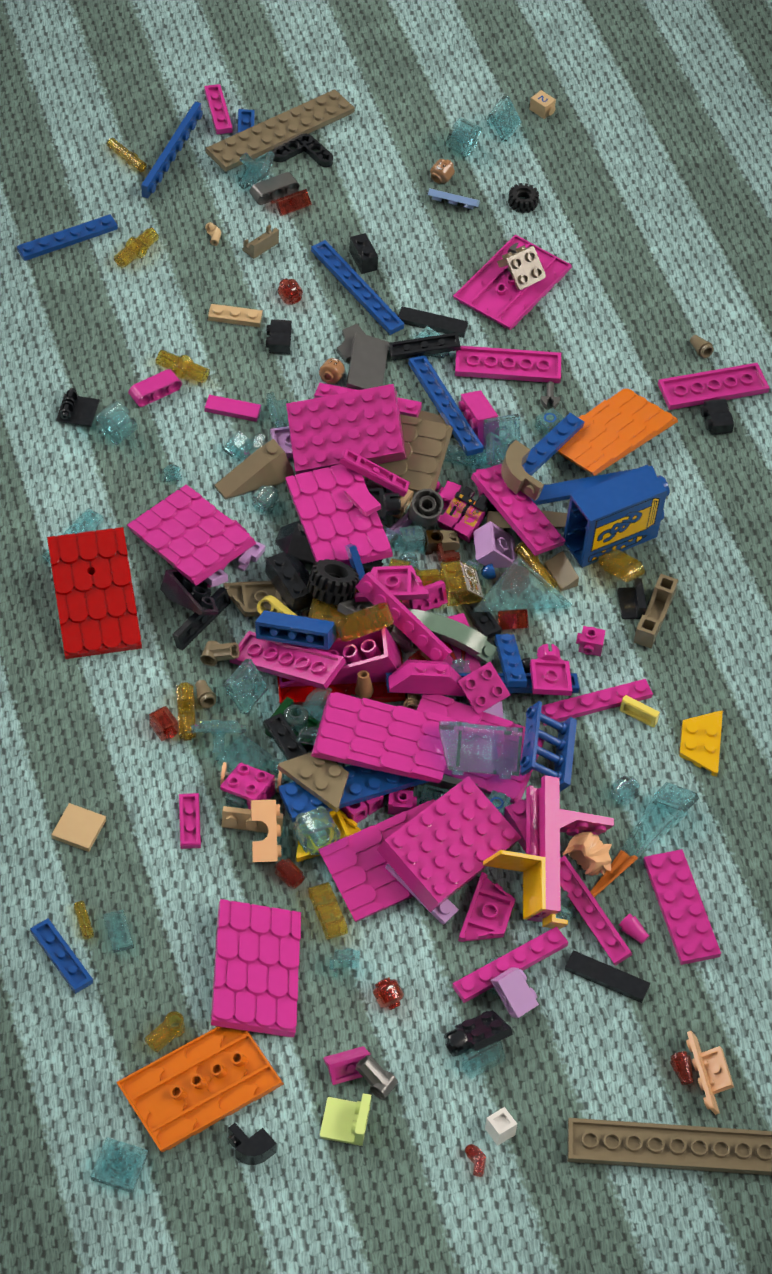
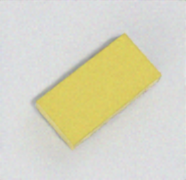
[620,695,660,727]

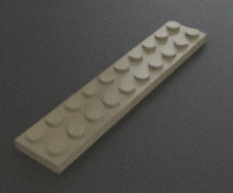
[206,89,355,172]
[568,1118,772,1175]

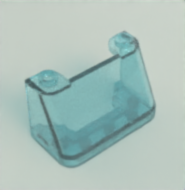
[439,721,523,779]

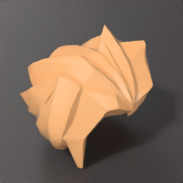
[563,832,612,876]

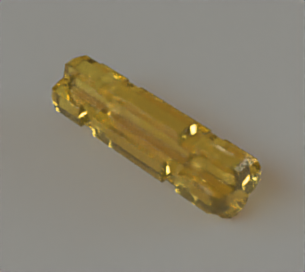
[74,901,94,940]

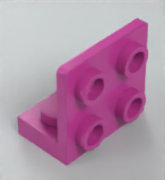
[399,580,448,611]
[458,661,511,714]
[220,763,275,809]

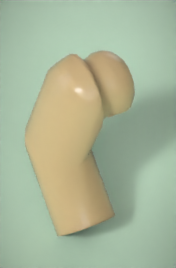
[205,222,221,246]

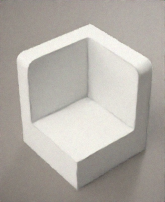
[485,1107,517,1146]

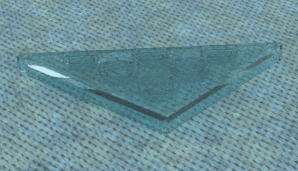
[473,556,572,613]

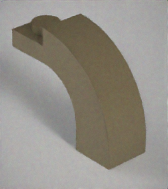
[501,440,544,501]

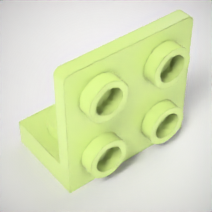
[320,1093,371,1146]

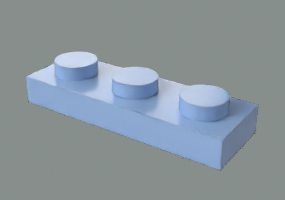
[428,188,480,209]

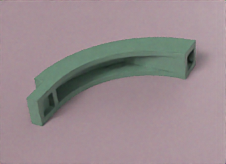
[380,608,497,664]

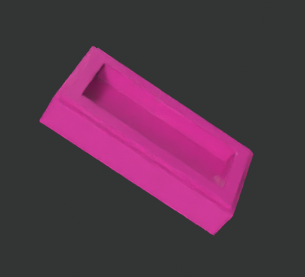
[345,483,381,517]

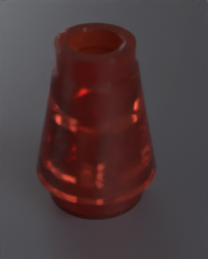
[670,1051,694,1085]

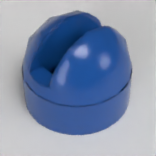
[481,563,496,579]

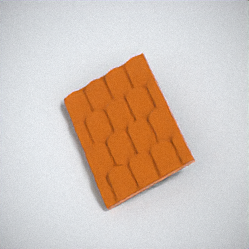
[557,388,678,476]
[116,1026,284,1152]

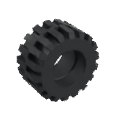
[307,559,359,605]

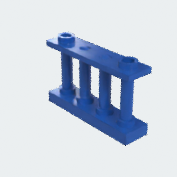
[520,701,577,792]

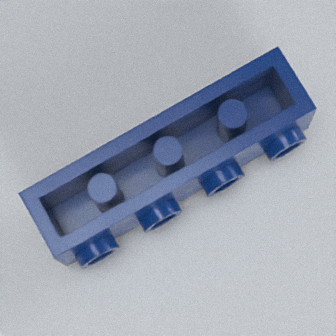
[255,610,337,650]

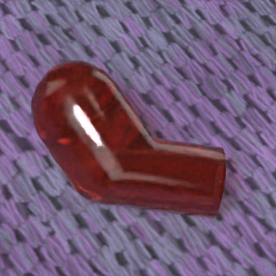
[465,1144,486,1177]

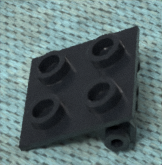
[56,388,100,427]

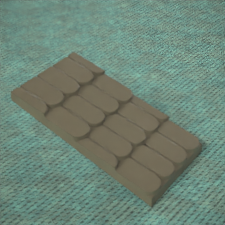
[363,414,453,492]

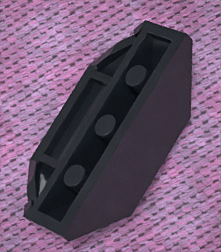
[275,520,316,565]

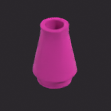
[619,914,650,944]

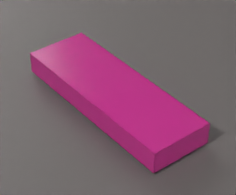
[205,395,261,422]
[179,793,201,849]

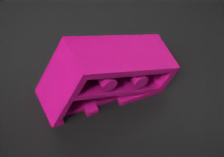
[459,390,499,449]

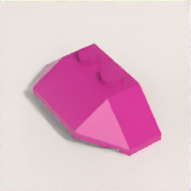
[388,660,465,696]

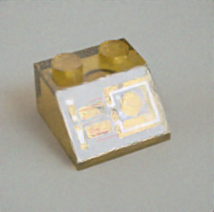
[439,560,484,606]

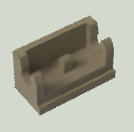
[242,225,279,259]

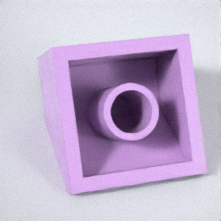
[473,521,518,568]

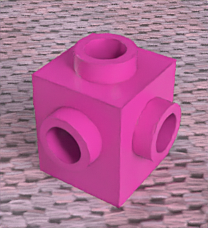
[576,626,606,656]

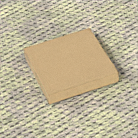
[52,803,106,852]

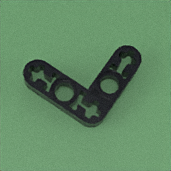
[272,133,333,167]

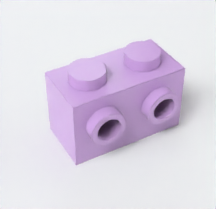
[491,967,539,1018]

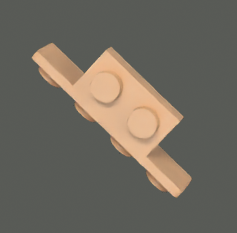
[686,1031,734,1115]

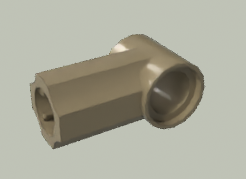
[200,641,240,666]

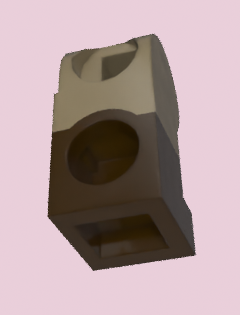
[423,530,460,555]

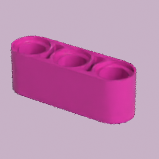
[128,369,182,407]

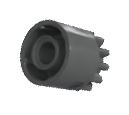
[408,489,444,530]

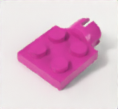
[530,644,572,696]

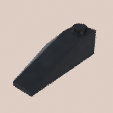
[160,570,218,615]

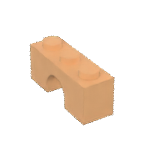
[251,800,281,862]

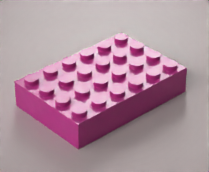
[286,384,406,474]
[377,776,521,912]

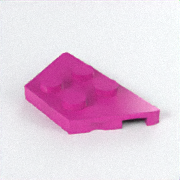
[355,565,429,602]
[458,872,516,942]

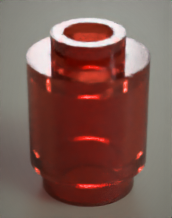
[275,859,305,889]

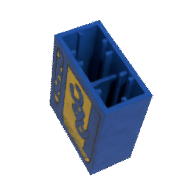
[564,465,670,568]

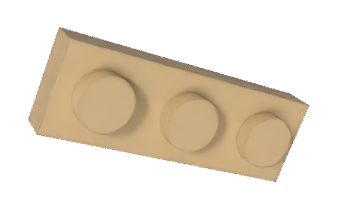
[208,304,263,327]
[221,806,284,835]

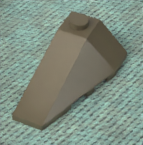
[214,439,294,500]

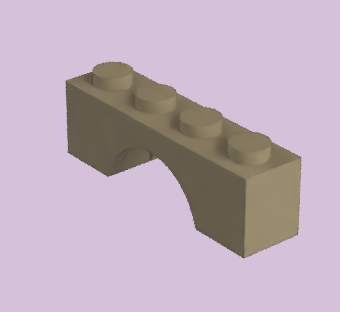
[634,574,678,649]

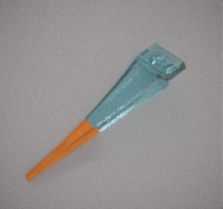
[590,782,699,897]

